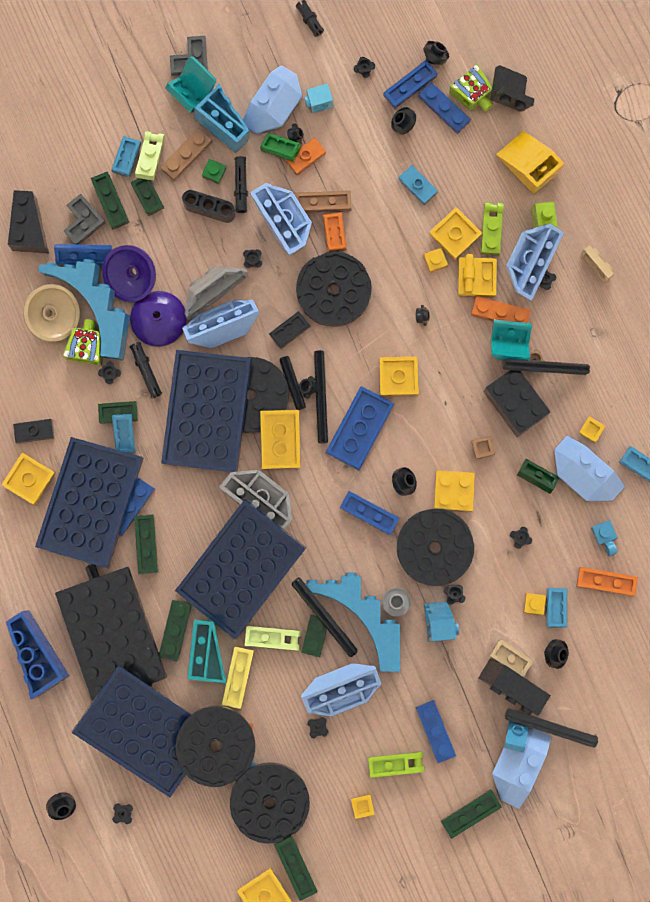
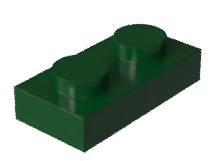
[130,178,164,216]
[98,401,138,424]
[517,459,559,494]
[301,615,327,657]

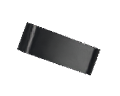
[182,190,235,223]

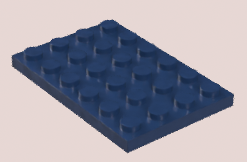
[161,350,252,472]
[35,437,144,569]
[175,499,307,639]
[71,665,191,797]

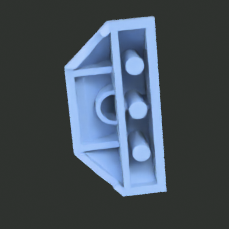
[243,65,302,135]
[250,183,312,256]
[506,224,564,301]
[182,300,259,349]
[554,436,625,501]
[301,663,381,717]
[492,728,552,809]

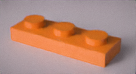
[471,296,531,323]
[576,567,638,596]

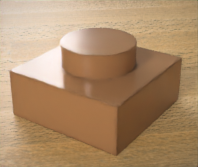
[471,436,495,459]

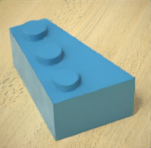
[194,84,249,153]
[424,601,459,642]

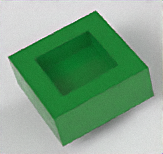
[202,159,226,184]

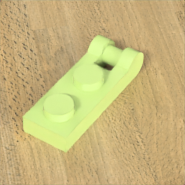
[135,131,165,181]
[245,626,301,651]

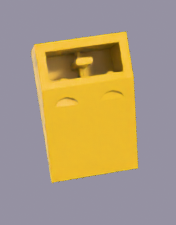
[496,130,564,195]

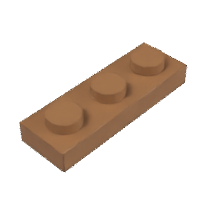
[160,128,212,181]
[295,190,351,212]

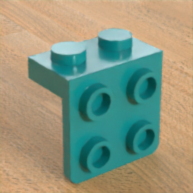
[165,56,217,113]
[490,320,532,360]

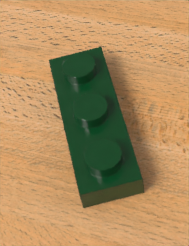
[91,171,130,230]
[134,514,159,574]
[159,600,192,661]
[441,789,502,839]
[274,836,318,901]

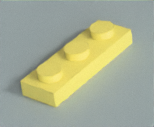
[222,647,254,709]

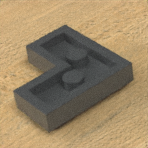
[170,36,208,76]
[64,194,105,245]

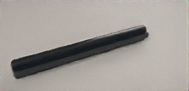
[314,350,328,444]
[502,359,590,375]
[292,577,358,657]
[505,708,598,748]

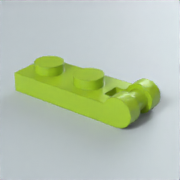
[481,202,504,255]
[368,752,425,778]

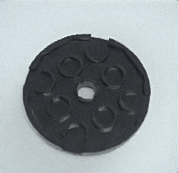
[296,252,372,327]
[243,357,289,433]
[397,508,474,586]
[175,706,256,787]
[230,762,310,844]

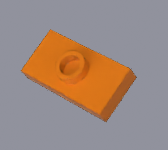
[285,137,326,175]
[323,212,347,252]

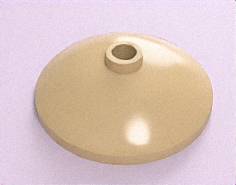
[23,284,80,341]

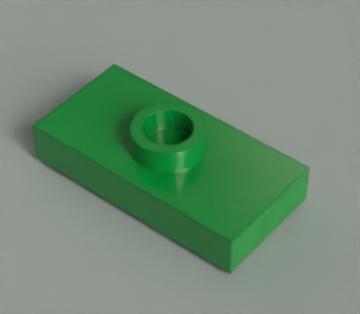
[260,133,301,162]

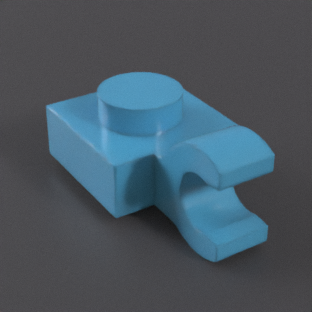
[591,520,618,556]

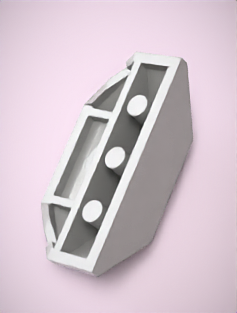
[185,266,248,321]
[219,470,292,530]

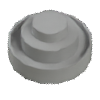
[382,588,411,616]

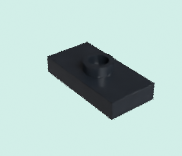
[269,311,310,349]
[13,419,54,444]

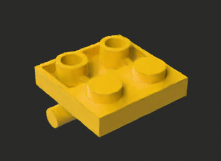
[458,254,497,297]

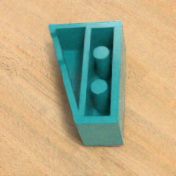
[187,620,227,683]

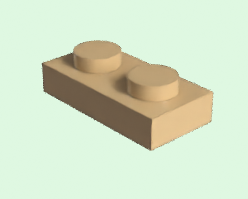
[581,245,614,283]
[489,639,533,677]

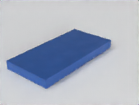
[325,386,395,471]

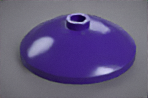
[102,245,156,302]
[130,291,187,347]

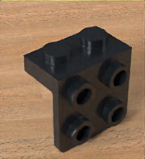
[490,65,534,112]

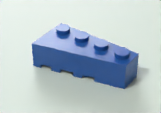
[6,610,70,700]

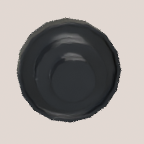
[423,41,450,65]
[391,107,416,135]
[392,467,417,496]
[544,639,569,669]
[46,792,76,820]

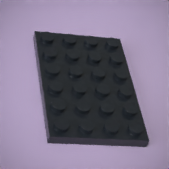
[55,566,167,701]

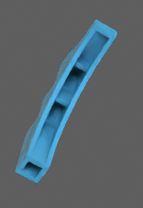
[38,259,130,360]
[306,573,400,672]

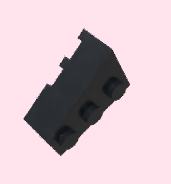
[8,190,50,254]
[478,658,551,716]

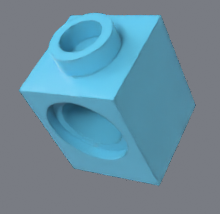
[304,84,333,113]

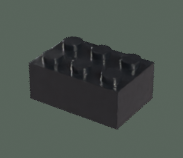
[483,370,551,437]

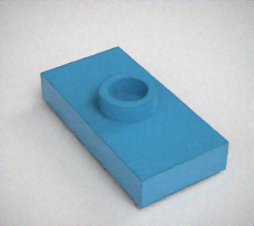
[111,136,141,177]
[398,165,438,205]
[112,414,136,453]
[619,446,650,483]
[547,588,567,628]
[504,721,528,753]

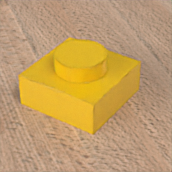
[423,248,448,273]
[578,416,605,443]
[524,593,546,615]
[351,794,375,819]

